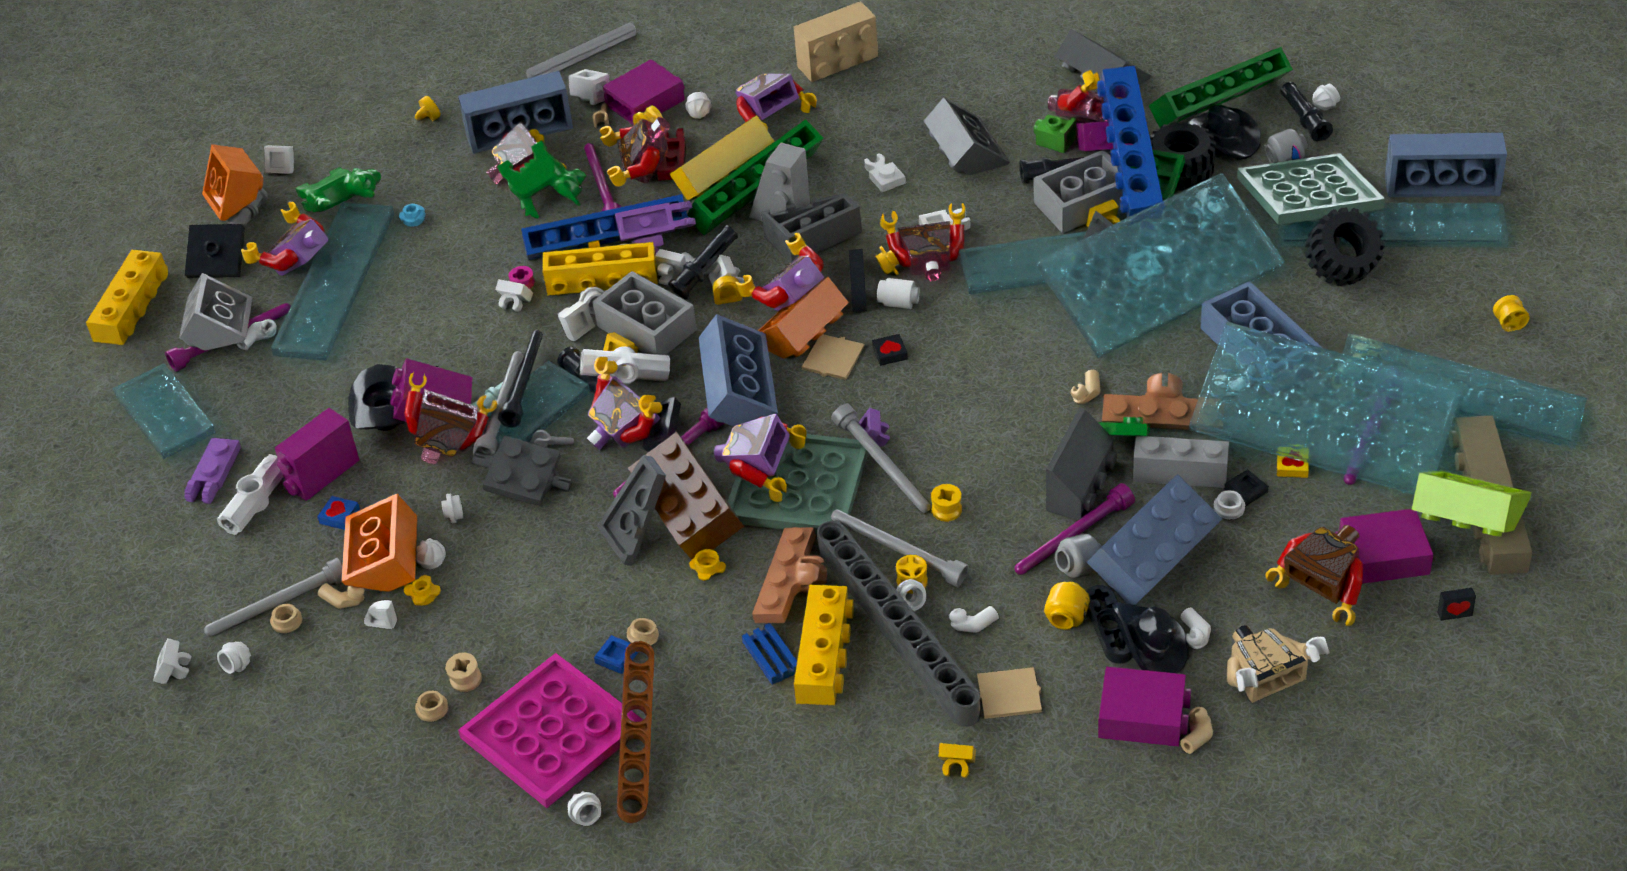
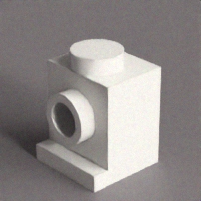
[569,69,609,105]

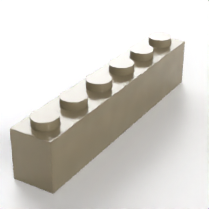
[1449,416,1532,575]

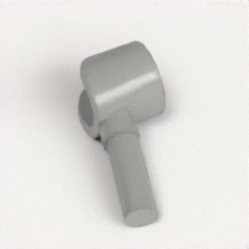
[530,430,574,447]

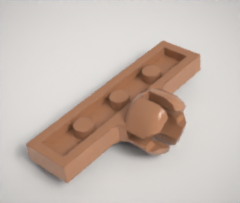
[1102,373,1225,432]
[752,527,827,623]

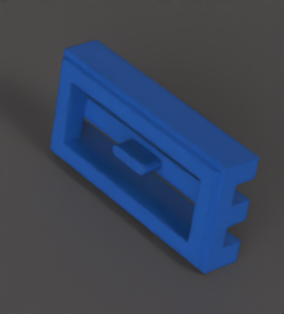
[742,623,797,685]

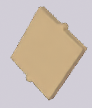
[802,334,865,380]
[977,667,1042,719]

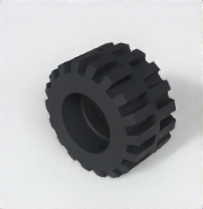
[1149,122,1216,190]
[1305,207,1385,286]

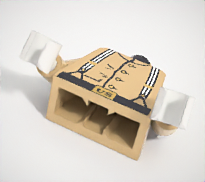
[1227,625,1330,703]

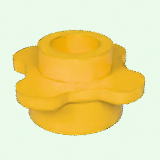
[875,246,899,276]
[689,549,726,581]
[404,575,441,606]

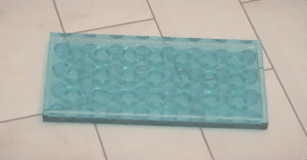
[1036,173,1285,358]
[1189,321,1463,495]

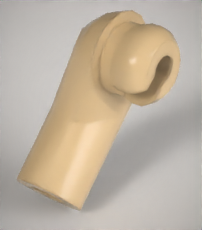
[318,583,365,609]
[1181,707,1213,754]

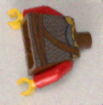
[1266,525,1363,626]

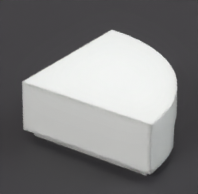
[364,600,397,629]

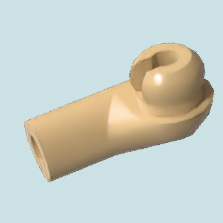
[1071,370,1101,404]

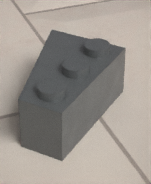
[761,193,862,262]

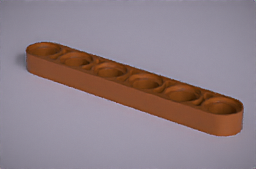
[617,641,654,823]

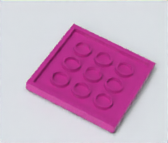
[458,653,643,808]

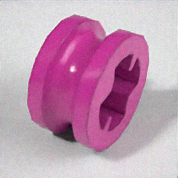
[508,266,535,289]

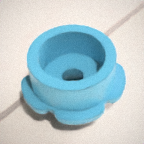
[399,203,426,227]

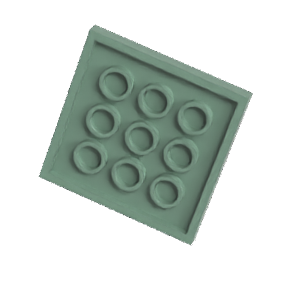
[1237,153,1385,226]
[728,434,868,534]

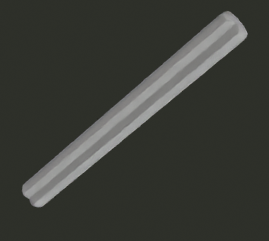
[526,23,637,78]

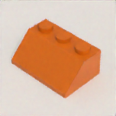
[202,144,263,221]
[758,276,849,359]
[341,494,417,592]

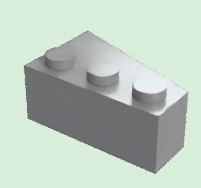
[749,143,810,221]

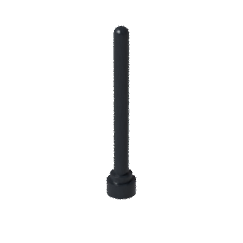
[498,330,543,427]

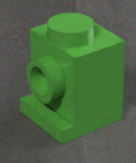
[1033,114,1076,153]

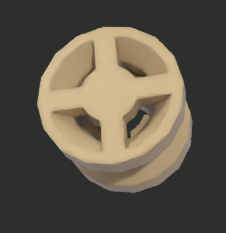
[445,653,482,692]

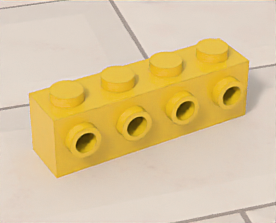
[670,115,775,200]
[543,242,658,296]
[86,250,168,345]
[794,585,854,705]

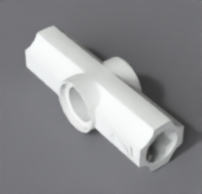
[580,346,670,384]
[217,454,283,535]

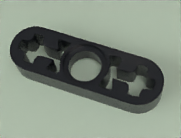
[849,249,867,312]
[1087,585,1133,664]

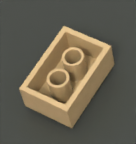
[794,1,878,82]

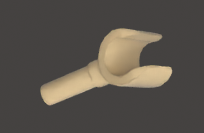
[592,103,610,128]

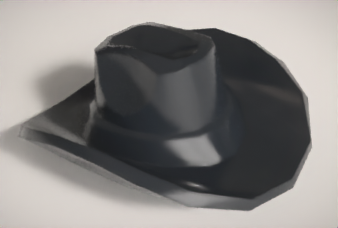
[1187,105,1261,160]
[348,364,407,431]
[1112,602,1189,674]

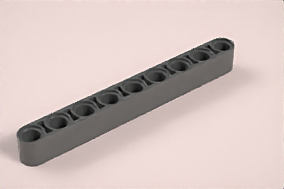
[817,521,981,727]

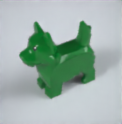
[497,141,587,219]
[295,167,381,212]

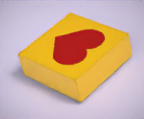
[1277,448,1309,478]

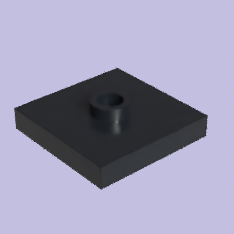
[184,224,245,278]

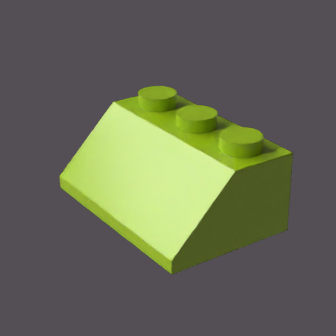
[1412,471,1532,537]

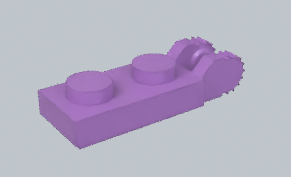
[615,201,696,242]
[184,438,241,504]

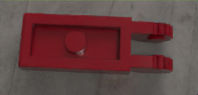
[657,128,686,181]

